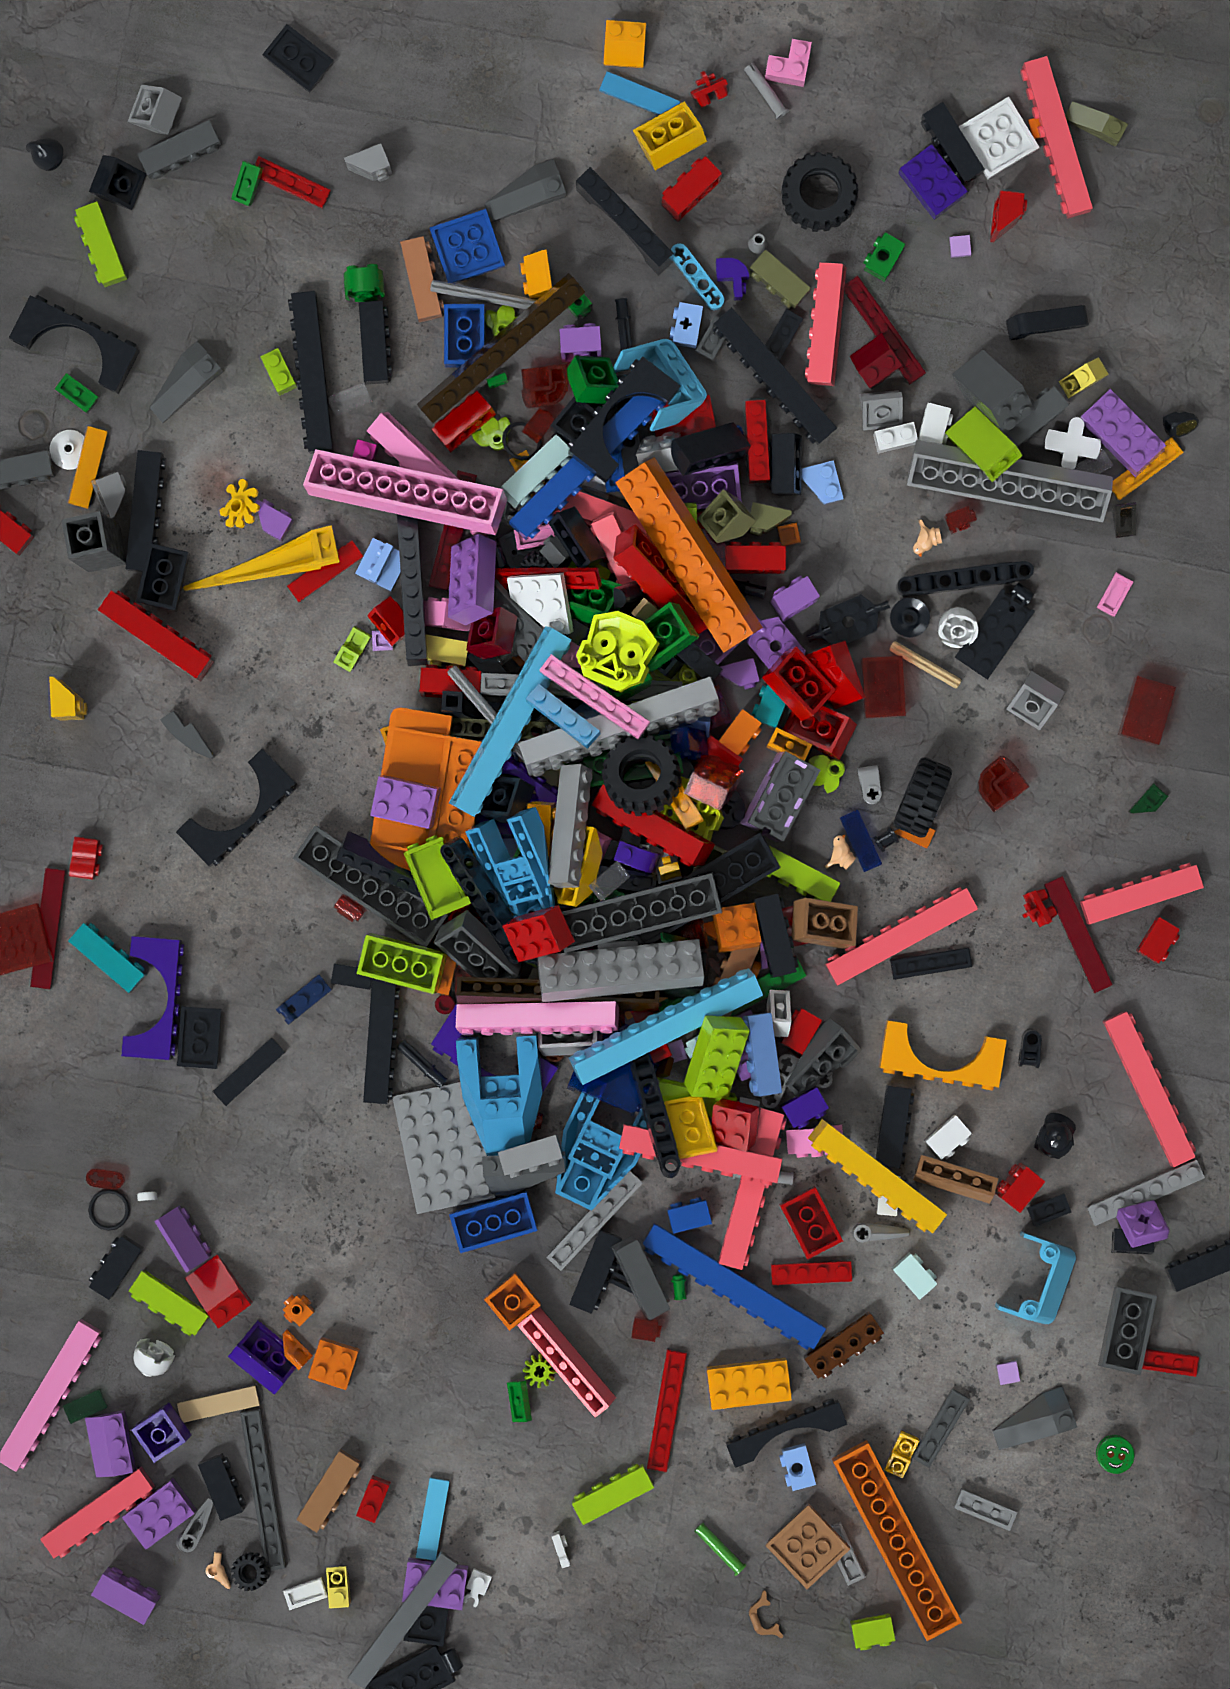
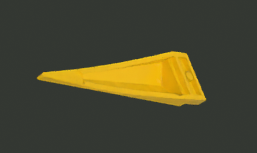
[183,525,340,591]

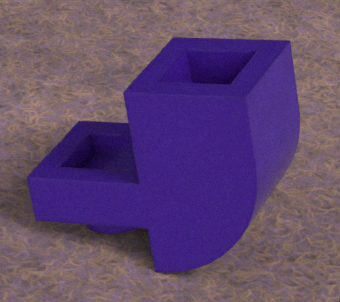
[716,258,749,301]
[614,841,661,873]

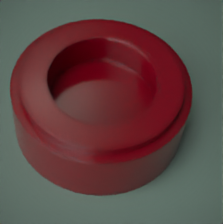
[435,994,455,1014]

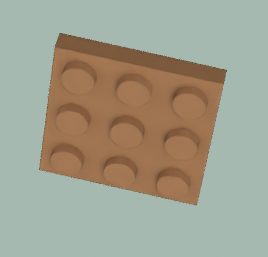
[765,1504,851,1589]

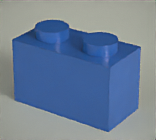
[667,1197,712,1234]

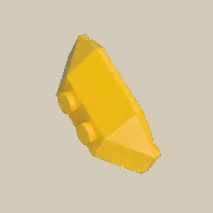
[554,826,603,907]

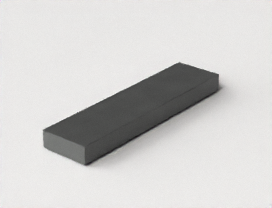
[912,1388,970,1468]

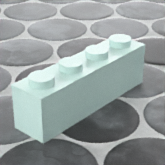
[500,435,571,509]

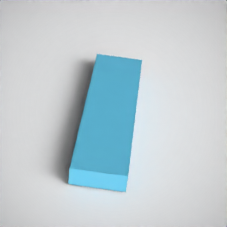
[416,1477,450,1561]

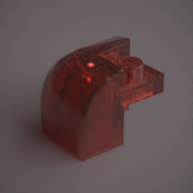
[521,364,568,409]
[978,756,1030,812]

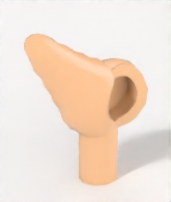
[205,1552,231,1589]

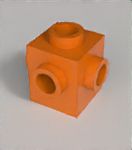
[283,1294,315,1327]

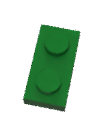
[231,161,263,206]
[55,373,99,414]
[507,1381,532,1422]

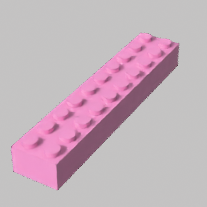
[303,449,508,535]

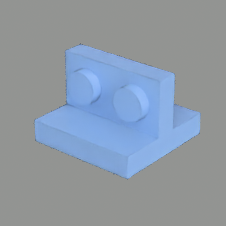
[355,538,401,591]

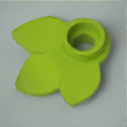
[485,305,517,337]
[472,417,511,450]
[809,755,845,793]

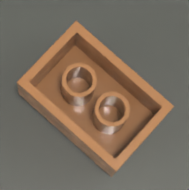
[792,898,858,949]

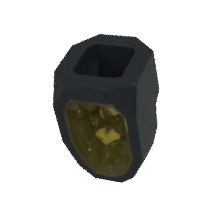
[1163,412,1199,438]

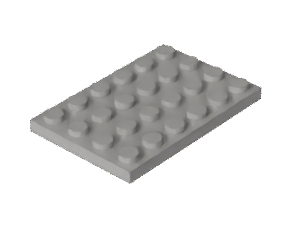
[392,1082,495,1214]

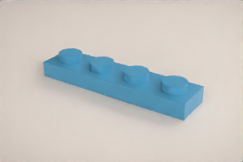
[526,684,601,749]

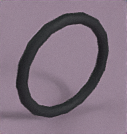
[502,421,542,461]
[88,1189,130,1231]

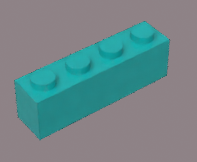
[68,922,147,993]

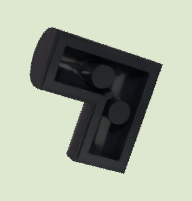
[613,581,647,619]

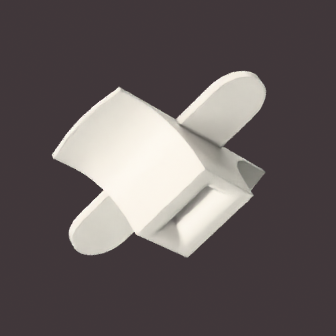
[1045,417,1101,469]

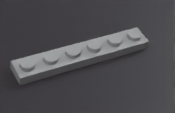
[1086,1159,1205,1226]
[546,1171,643,1271]

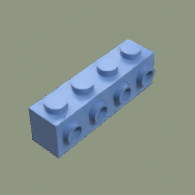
[743,1013,782,1096]

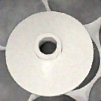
[50,430,84,470]

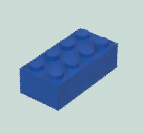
[449,1191,538,1253]

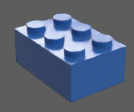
[444,304,485,368]

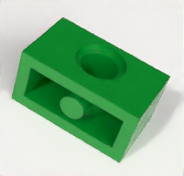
[863,232,906,282]

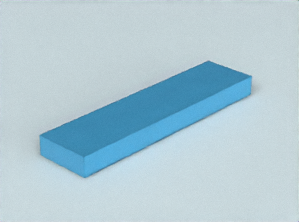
[599,72,680,115]

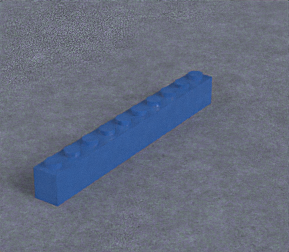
[509,396,666,540]
[642,1223,826,1350]

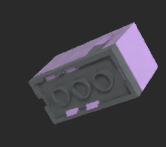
[741,751,821,842]

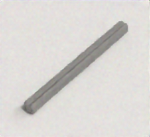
[430,280,537,309]
[447,666,524,762]

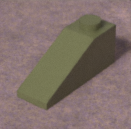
[1065,101,1128,147]

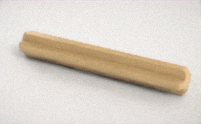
[889,641,961,688]

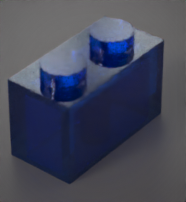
[670,726,709,761]

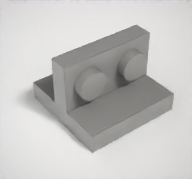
[859,390,903,431]

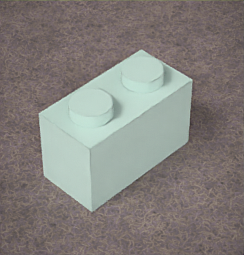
[892,1252,937,1300]

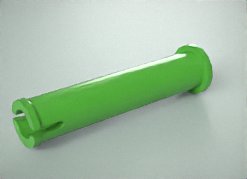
[694,1523,746,1576]

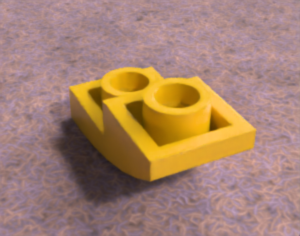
[884,1431,919,1478]

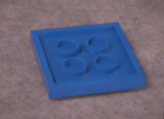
[430,209,505,284]

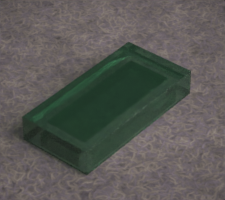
[63,1389,108,1424]

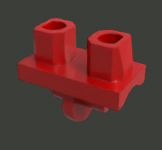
[690,71,728,107]
[1022,889,1057,927]

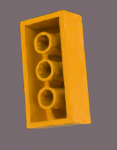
[706,1357,792,1410]

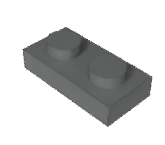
[695,316,724,361]

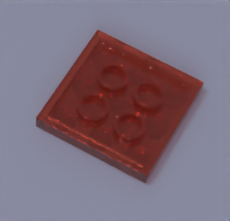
[0,903,53,976]

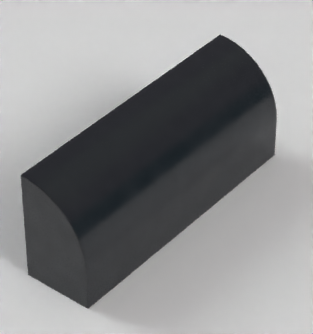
[671,422,751,476]

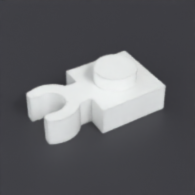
[551,1531,570,1568]
[464,1568,492,1607]

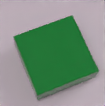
[486,373,508,389]

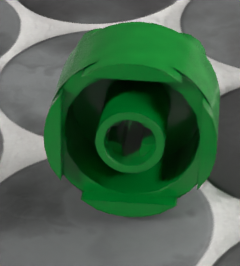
[343,264,385,302]

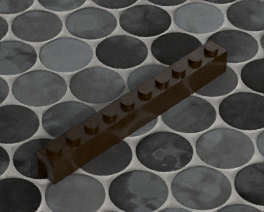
[417,273,585,423]
[456,977,659,1012]

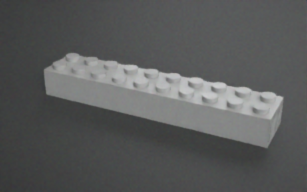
[907,440,1113,523]
[518,677,720,777]

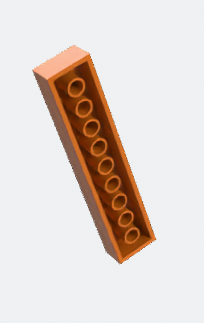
[615,457,763,653]
[832,1440,962,1641]

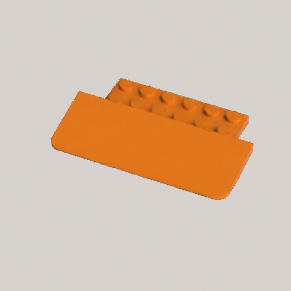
[370,707,482,871]

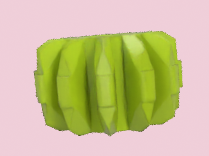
[523,1353,557,1388]

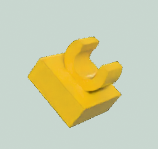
[658,856,681,881]

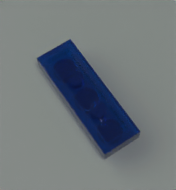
[840,810,882,872]

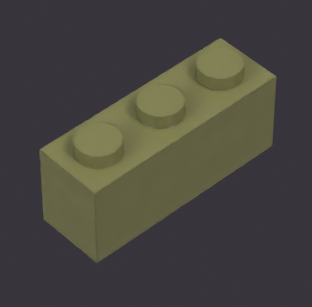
[749,249,811,309]

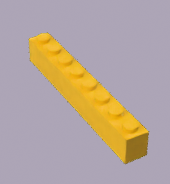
[808,1119,947,1234]

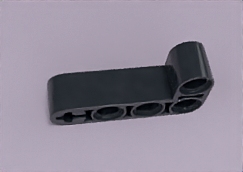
[1006,305,1089,340]

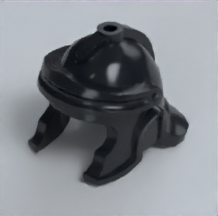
[1034,1113,1076,1159]

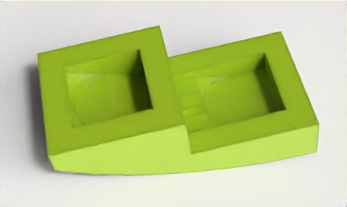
[333,626,372,672]

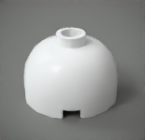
[938,607,979,648]
[133,1338,175,1377]

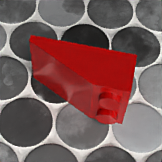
[652,395,716,437]
[805,641,865,709]
[783,706,857,760]
[185,1254,253,1329]

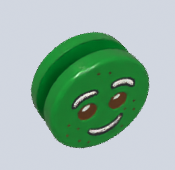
[1096,1435,1135,1474]

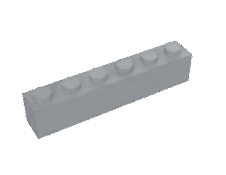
[548,764,592,888]

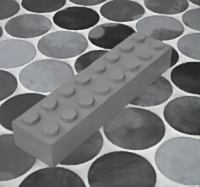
[538,939,704,1002]

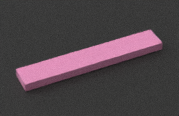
[539,654,650,739]

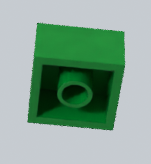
[565,356,619,404]

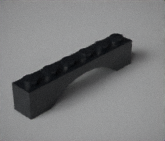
[335,831,422,898]
[726,1398,848,1468]

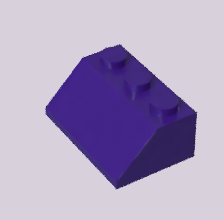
[228,1320,296,1395]

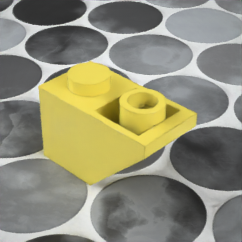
[1058,358,1109,399]
[326,1566,351,1608]

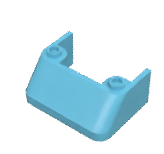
[613,339,707,432]
[995,1231,1076,1324]

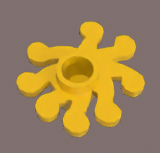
[220,479,260,528]

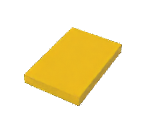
[664,1096,717,1159]

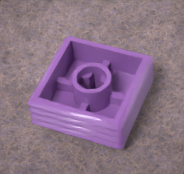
[1116,1200,1170,1248]

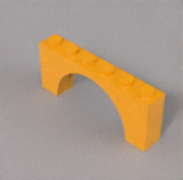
[879,1020,1007,1090]

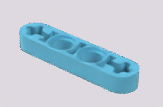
[671,243,724,310]

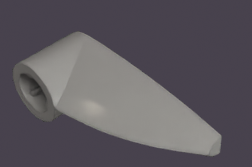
[852,1223,909,1243]
[176,1498,213,1552]

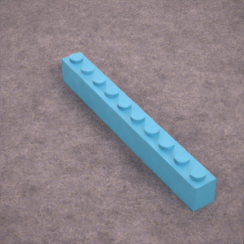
[449,626,572,817]
[569,968,763,1085]

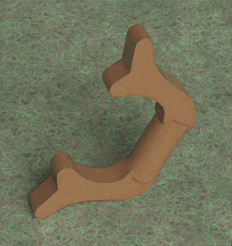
[749,1590,783,1638]

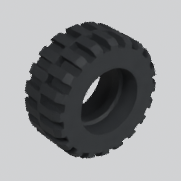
[781,151,858,232]
[602,735,682,816]
[893,757,953,838]

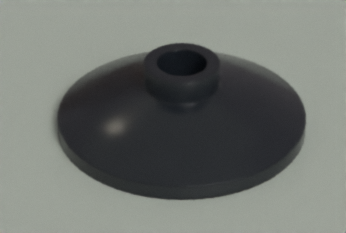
[890,598,930,638]

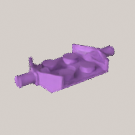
[747,615,806,669]

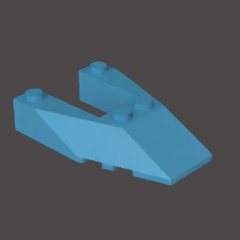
[465,807,555,918]
[456,1033,543,1156]
[555,1078,648,1211]

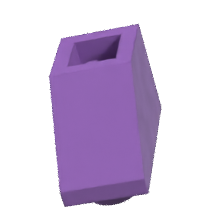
[255,499,294,542]

